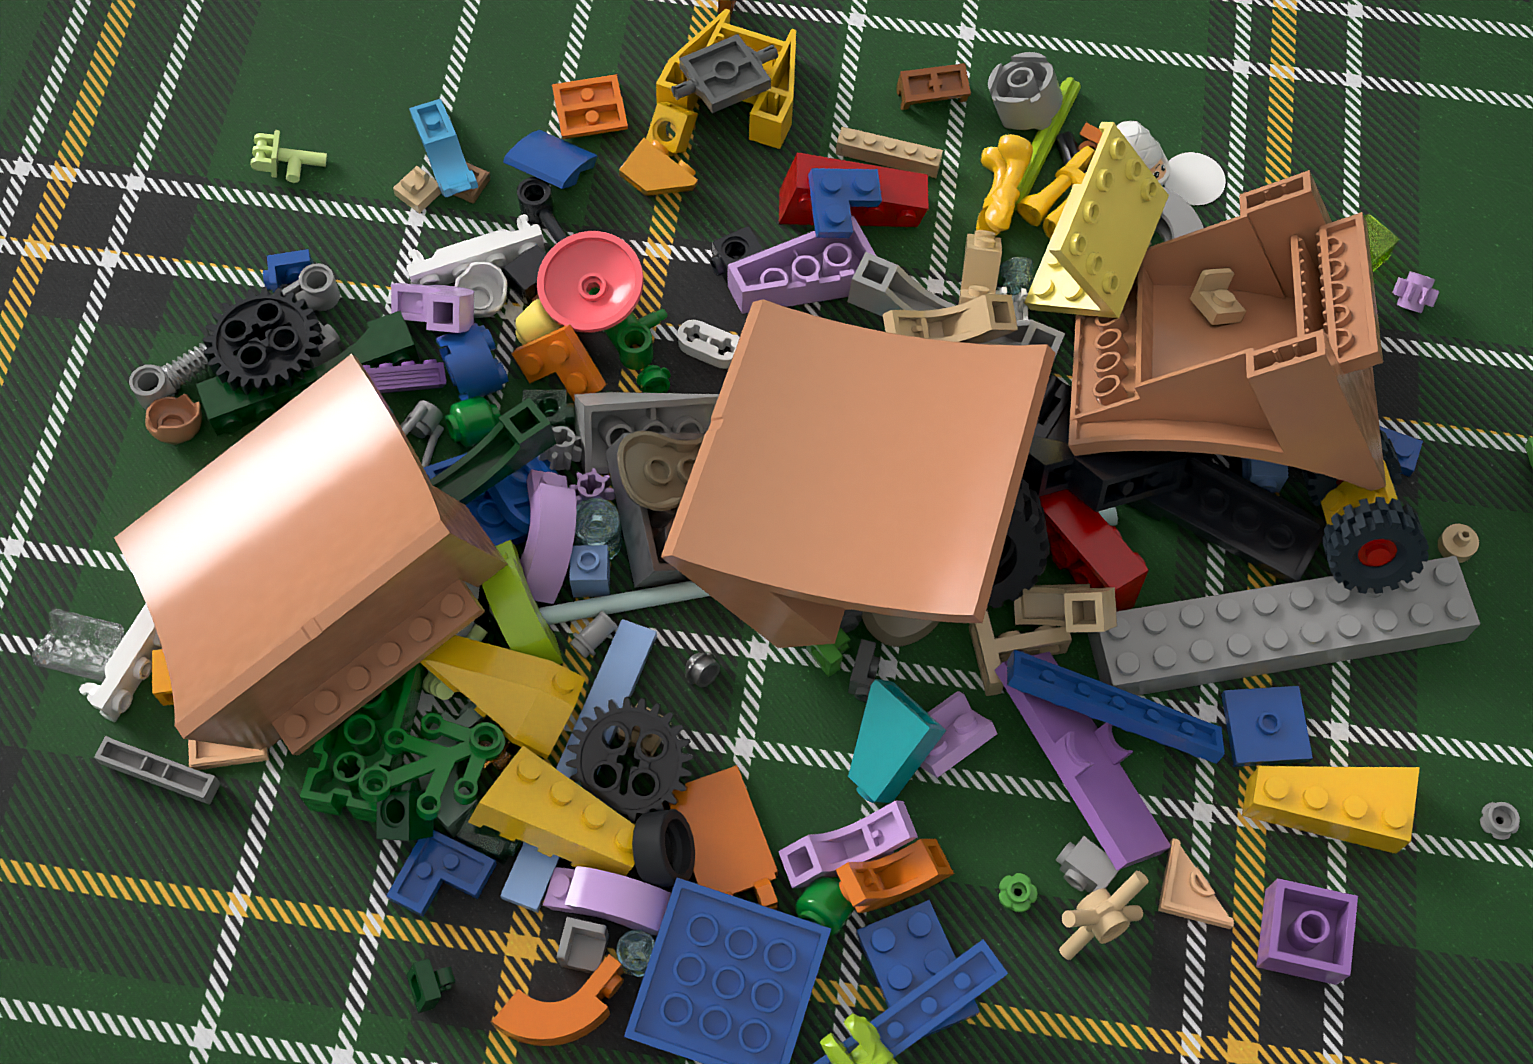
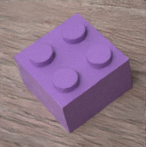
[1256,878,1358,985]

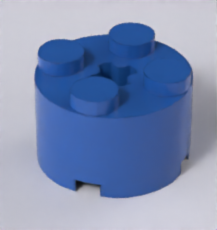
[436,323,509,401]

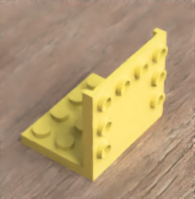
[1024,122,1169,318]

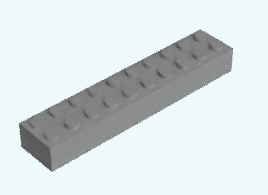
[1087,556,1480,696]

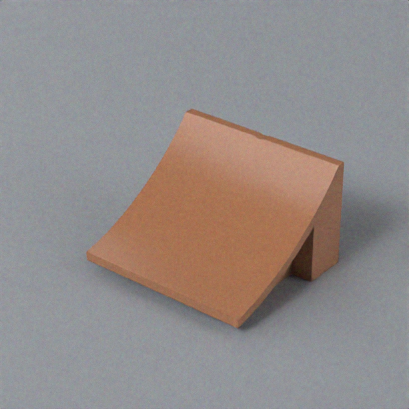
[1068,170,1386,491]
[661,299,1056,648]
[114,354,508,755]

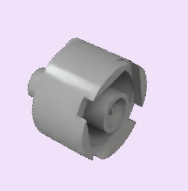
[988,52,1063,130]

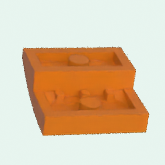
[552,74,628,139]

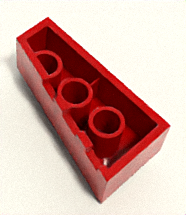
[779,152,929,227]
[1039,489,1149,612]

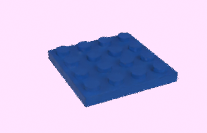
[624,878,831,1064]

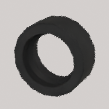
[632,809,695,888]

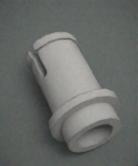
[570,611,618,658]

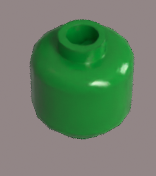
[445,396,501,448]
[796,877,855,936]

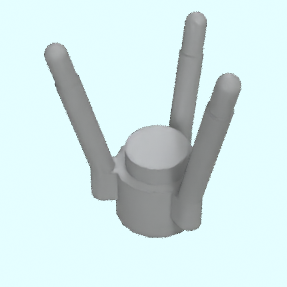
[400,400,444,468]

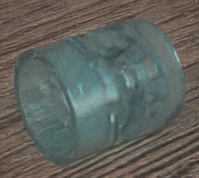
[574,498,622,559]

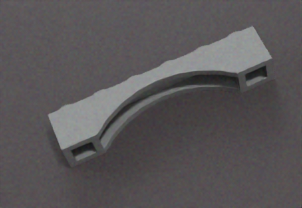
[847,252,1065,362]

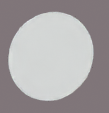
[1164,152,1226,205]

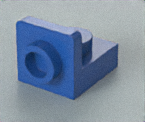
[263,249,314,293]

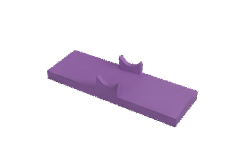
[995,652,1171,871]

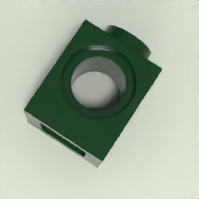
[376,781,434,841]

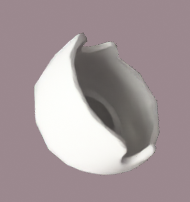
[455,262,507,318]

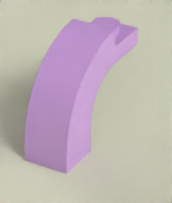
[391,283,474,333]
[520,469,576,604]

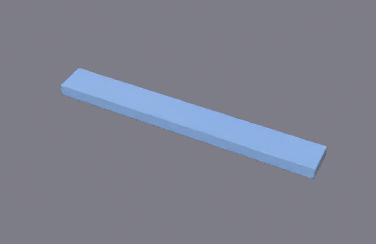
[500,619,657,913]

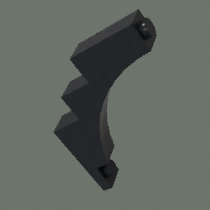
[1022,435,1188,512]

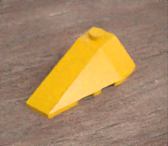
[420,635,586,759]

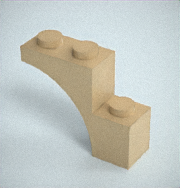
[958,230,1002,305]
[1014,584,1117,633]

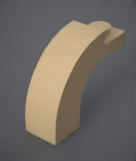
[883,294,1018,344]

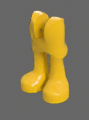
[976,134,1033,237]
[1017,145,1095,239]

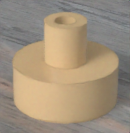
[1438,524,1479,563]

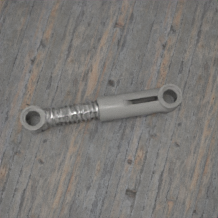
[129,263,340,410]

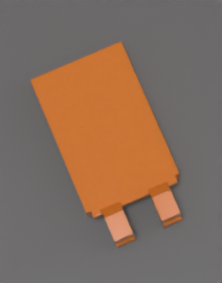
[667,765,778,910]

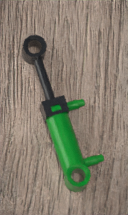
[517,177,668,370]

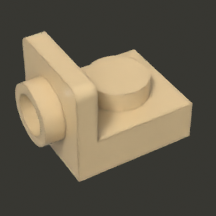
[1190,268,1246,325]

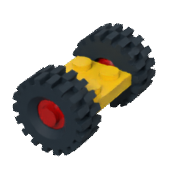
[1302,429,1429,594]

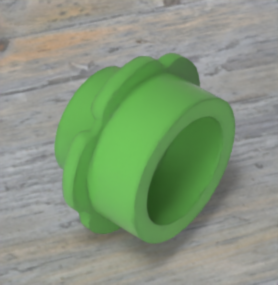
[999,873,1038,912]

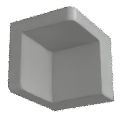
[557,917,609,974]

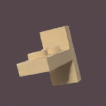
[969,611,1072,696]

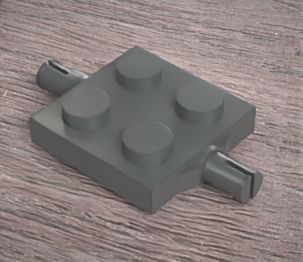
[671,34,778,113]

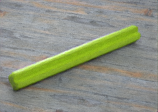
[1014,77,1081,210]

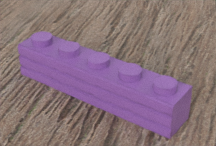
[362,359,446,393]

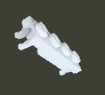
[406,214,546,285]
[79,604,162,722]

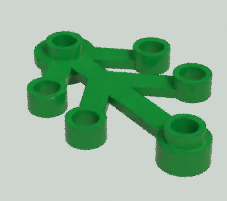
[358,713,505,820]

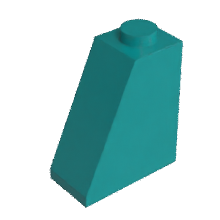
[848,679,947,803]

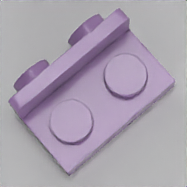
[920,691,997,778]

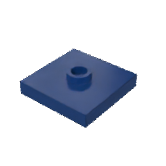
[1221,686,1313,767]

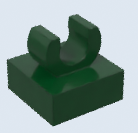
[406,958,456,1013]

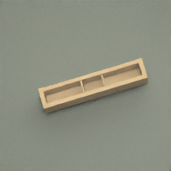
[836,127,943,178]

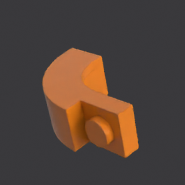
[836,839,954,913]
[491,954,624,1046]

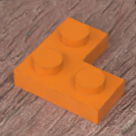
[511,324,607,402]

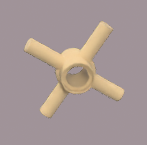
[1059,871,1148,960]

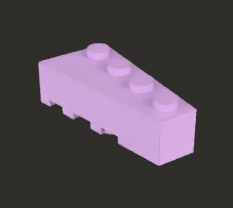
[728,216,876,314]

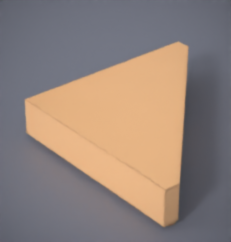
[1158,838,1234,929]

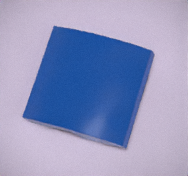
[503,130,598,189]

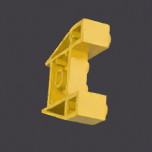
[656,9,796,149]

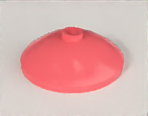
[537,231,644,333]

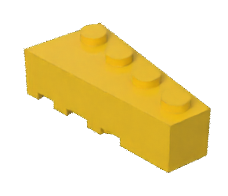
[468,746,635,876]
[1242,766,1420,854]

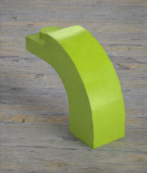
[482,539,563,664]

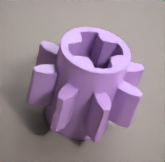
[1392,271,1439,313]
[569,468,615,516]

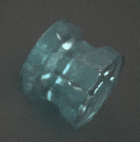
[1000,257,1035,296]
[616,930,655,977]

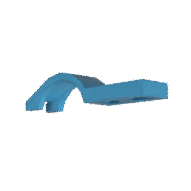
[409,99,478,198]

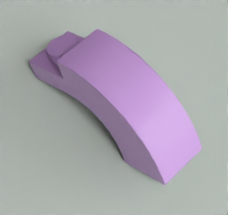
[778,801,918,888]
[543,866,671,936]

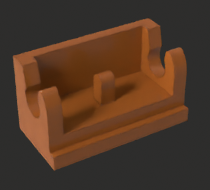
[896,63,971,110]

